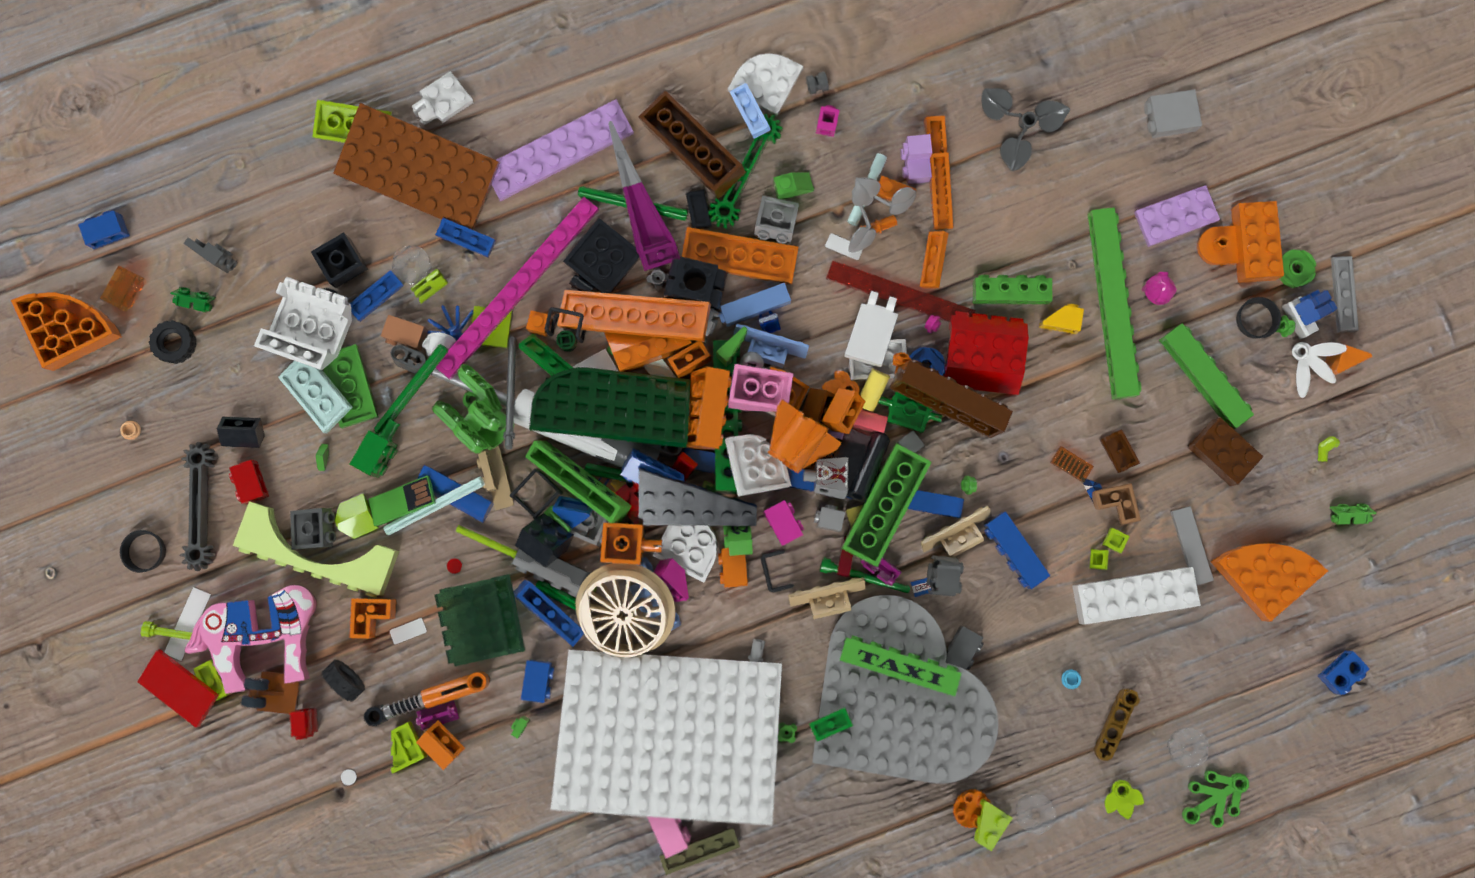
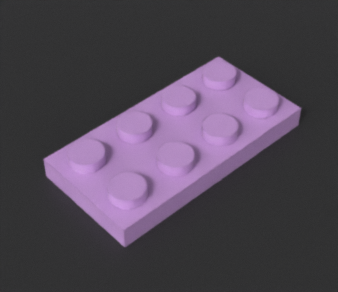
[1134,185,1220,247]

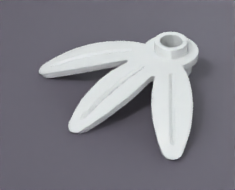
[1292,342,1347,398]

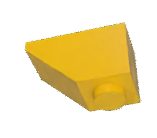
[1039,304,1084,334]

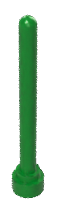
[819,557,910,593]

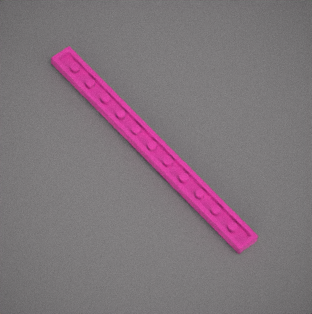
[436,197,599,380]

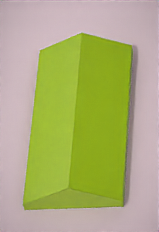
[312,100,392,143]

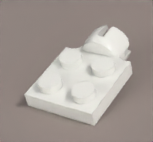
[412,72,473,124]

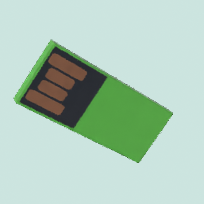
[368,476,436,527]

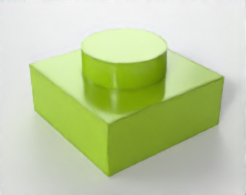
[1102,528,1130,554]

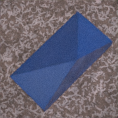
[552,496,593,529]

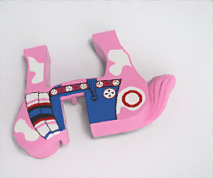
[185,585,316,694]

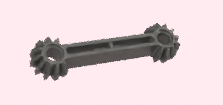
[180,442,217,571]

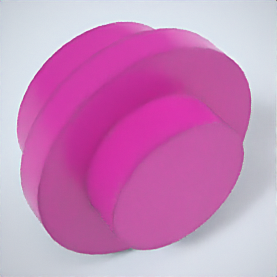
[924,315,941,334]

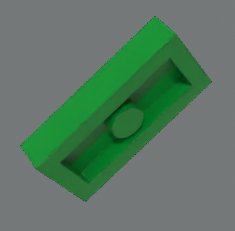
[809,707,854,742]

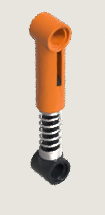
[364,671,490,727]

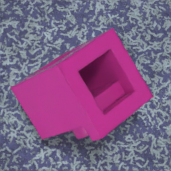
[816,105,840,137]

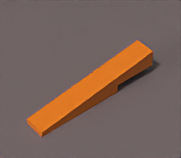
[924,116,953,230]

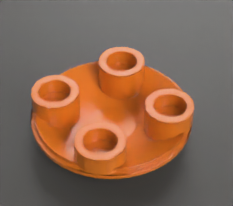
[953,789,991,828]

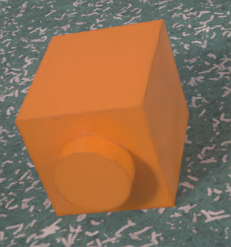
[526,310,552,337]

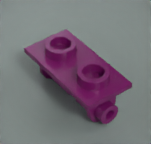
[861,557,902,586]
[416,700,459,730]

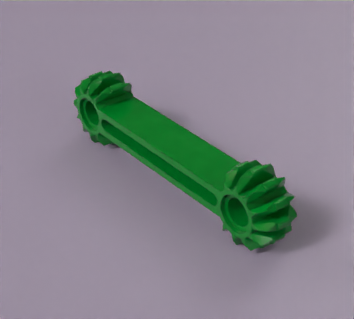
[708,113,783,229]

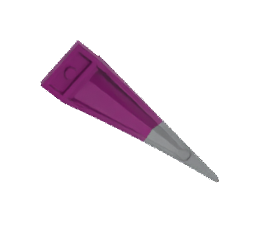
[608,121,680,271]

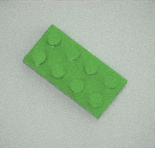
[323,344,379,429]

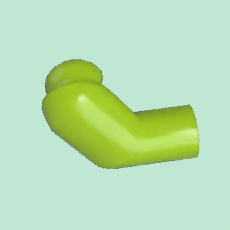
[1317,436,1340,462]

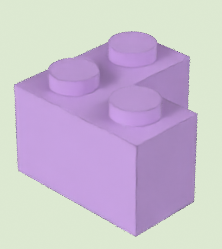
[900,134,932,184]

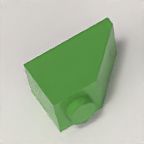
[773,172,814,200]

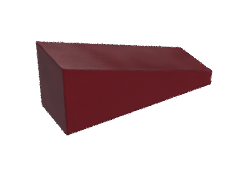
[837,536,853,577]

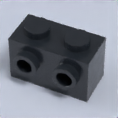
[216,416,265,448]

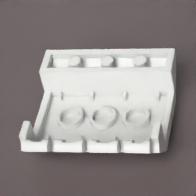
[254,277,352,370]

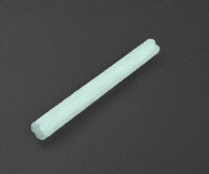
[383,477,485,535]

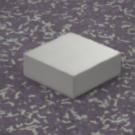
[897,431,925,453]

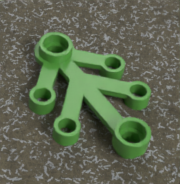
[1182,770,1249,828]

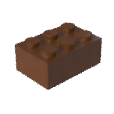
[1188,417,1264,486]

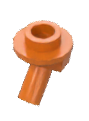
[892,352,911,374]

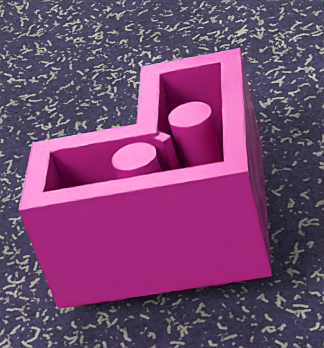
[763,500,804,546]

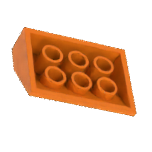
[604,332,692,372]
[682,367,731,450]

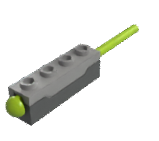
[456,525,597,597]

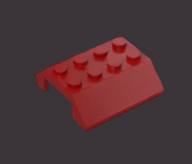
[943,311,1029,395]

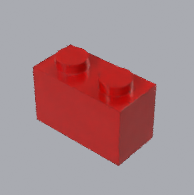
[229,460,270,505]

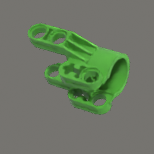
[432,364,514,454]

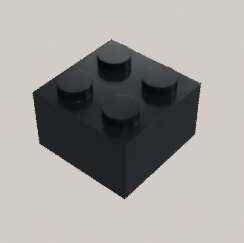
[311,232,368,288]
[515,513,574,568]

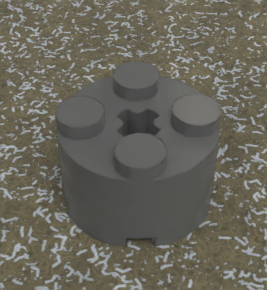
[927,555,964,597]

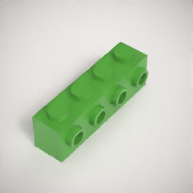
[973,275,1052,305]

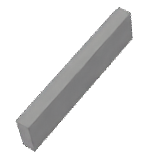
[1331,256,1359,333]
[1170,506,1214,585]

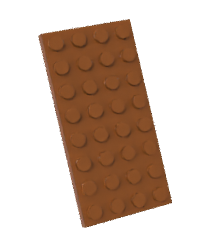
[333,103,500,230]

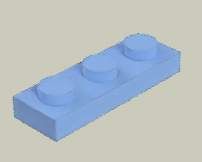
[729,83,771,139]

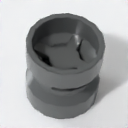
[806,72,829,95]

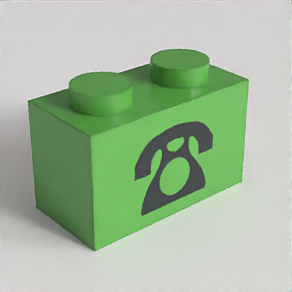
[723,526,753,556]

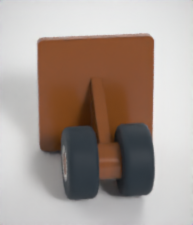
[241,671,300,714]

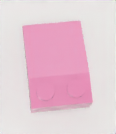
[728,364,793,412]

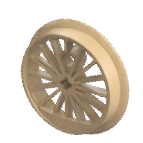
[576,563,675,657]

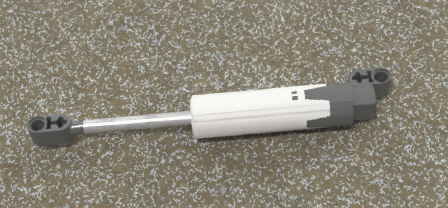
[390,345,682,468]

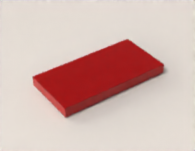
[137,649,219,728]

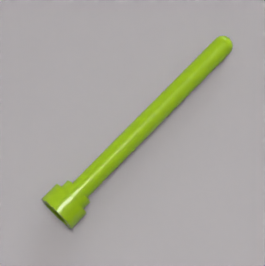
[141,621,192,640]

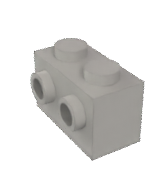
[813,504,845,532]

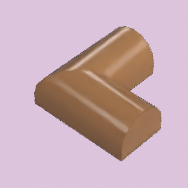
[1092,483,1141,525]

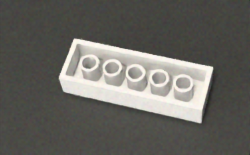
[1072,567,1200,625]

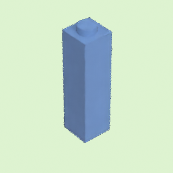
[719,283,791,327]

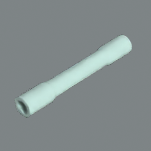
[847,153,887,226]

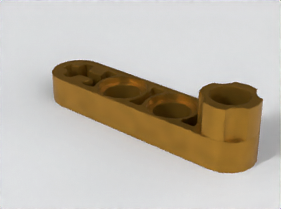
[1094,688,1140,761]

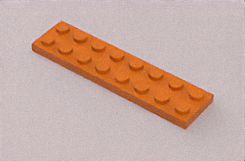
[557,290,711,341]

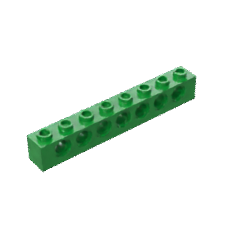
[713,340,742,494]

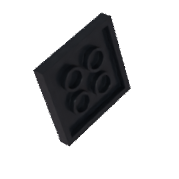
[563,218,640,294]

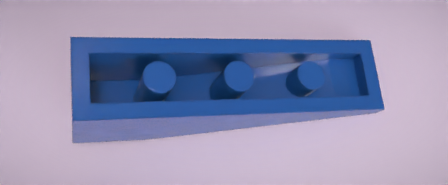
[512,580,584,647]

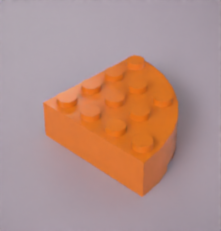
[11,292,122,371]
[1211,544,1328,622]

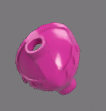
[1142,272,1177,305]

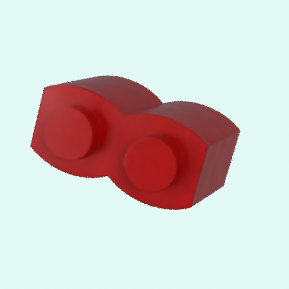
[290,708,318,740]

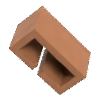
[381,315,428,351]

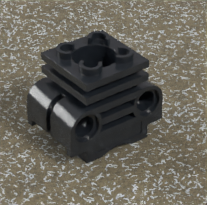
[663,256,728,312]

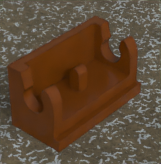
[1100,429,1140,473]

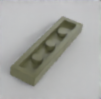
[659,827,740,875]

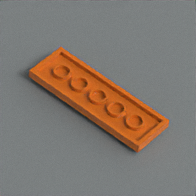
[681,227,799,285]

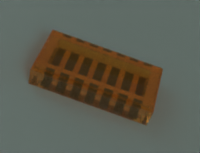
[1050,446,1094,483]

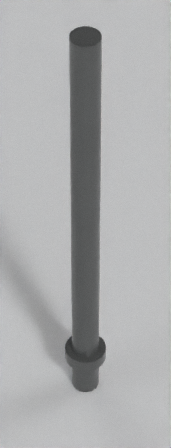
[503,336,516,450]

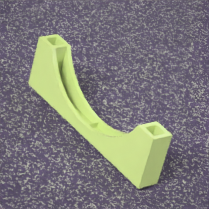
[233,501,399,598]

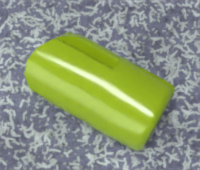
[410,269,448,304]

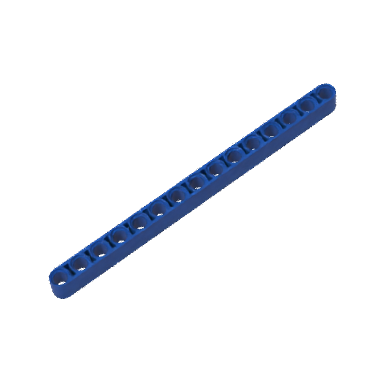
[681,448,964,518]

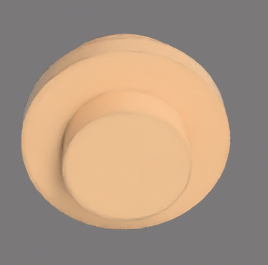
[120,421,141,440]

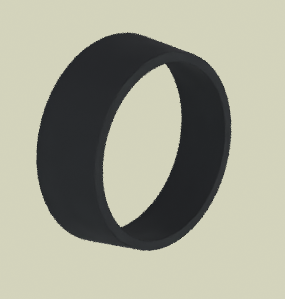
[1236,297,1281,339]
[120,530,166,573]

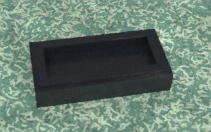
[685,189,712,229]

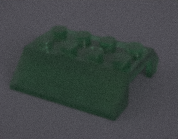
[434,574,526,667]

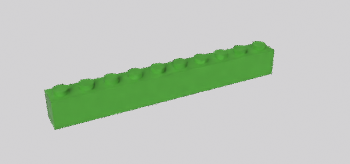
[1087,208,1141,400]

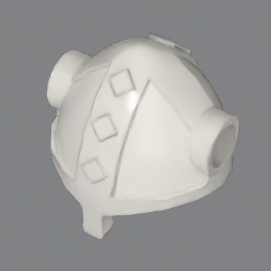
[422,332,456,358]

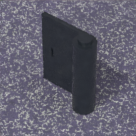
[813,429,890,502]

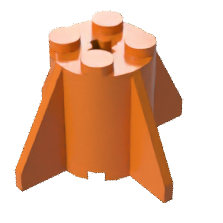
[767,399,841,473]

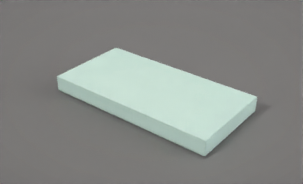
[278,361,353,433]

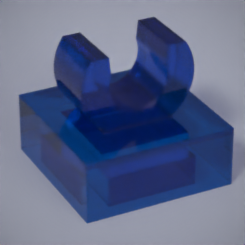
[758,310,781,333]

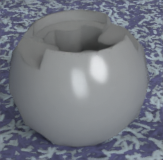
[740,352,764,368]

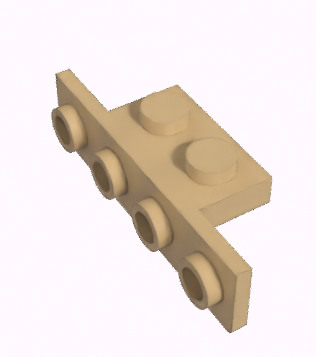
[476,445,514,510]
[920,506,991,557]
[788,577,866,619]

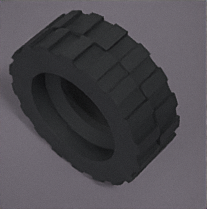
[149,320,196,364]
[322,659,365,702]

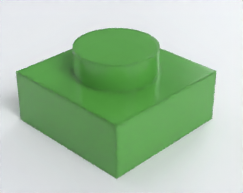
[511,716,530,739]

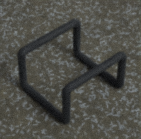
[545,307,586,343]
[510,468,563,519]
[761,549,794,593]

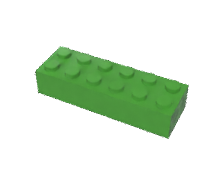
[841,444,931,567]

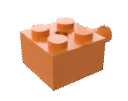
[600,522,662,565]

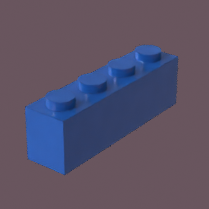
[983,511,1050,589]

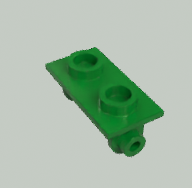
[170,287,216,313]

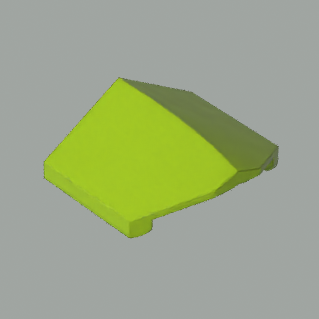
[335,493,379,539]

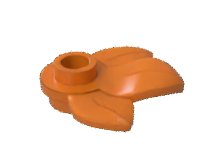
[822,371,860,394]

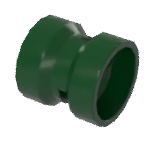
[556,330,577,352]

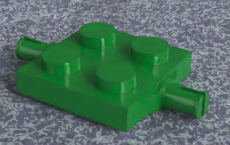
[878,391,943,433]

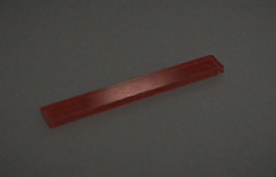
[826,260,976,323]

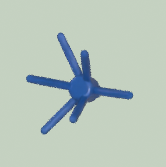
[427,305,473,341]

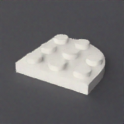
[728,54,803,116]
[725,435,791,497]
[653,525,718,583]

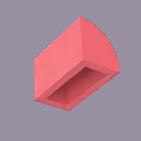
[853,409,888,433]

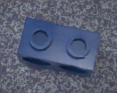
[1318,650,1370,695]

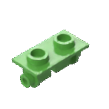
[1330,504,1376,525]

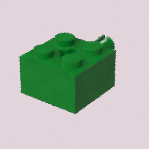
[349,419,400,478]

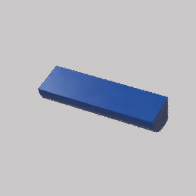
[417,465,494,523]

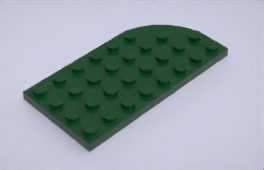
[529,367,690,448]

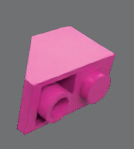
[653,558,689,602]

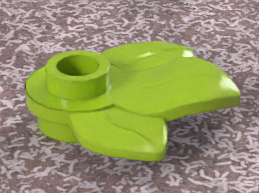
[1105,780,1144,819]

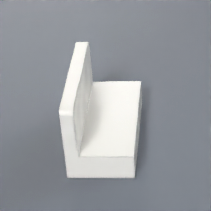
[1282,297,1319,339]

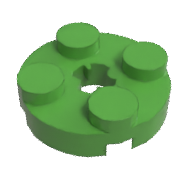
[1279,249,1316,288]

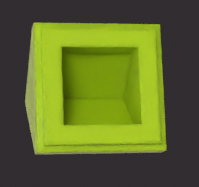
[1090,549,1109,570]

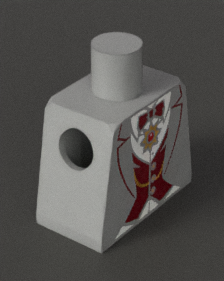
[803,457,848,499]

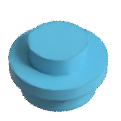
[1061,669,1081,689]

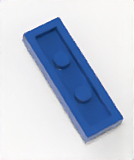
[435,218,496,258]
[350,270,404,322]

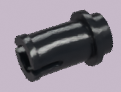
[569,275,594,292]

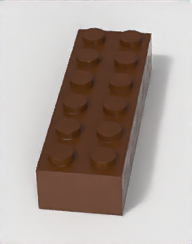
[638,90,746,199]
[890,360,1013,438]

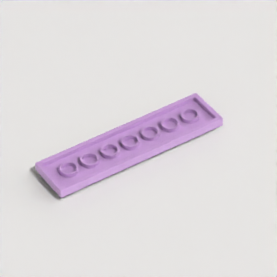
[492,100,634,201]

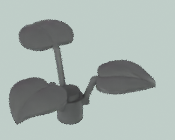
[981,88,1070,171]

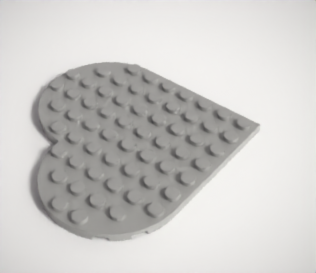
[812,595,998,784]

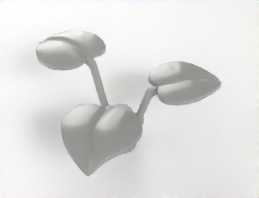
[848,178,916,253]

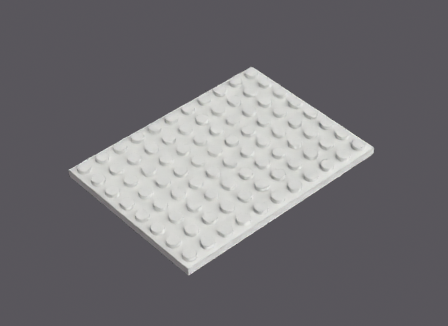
[551,650,782,826]

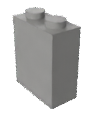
[1144,89,1202,138]

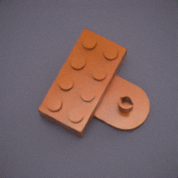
[1197,201,1284,283]

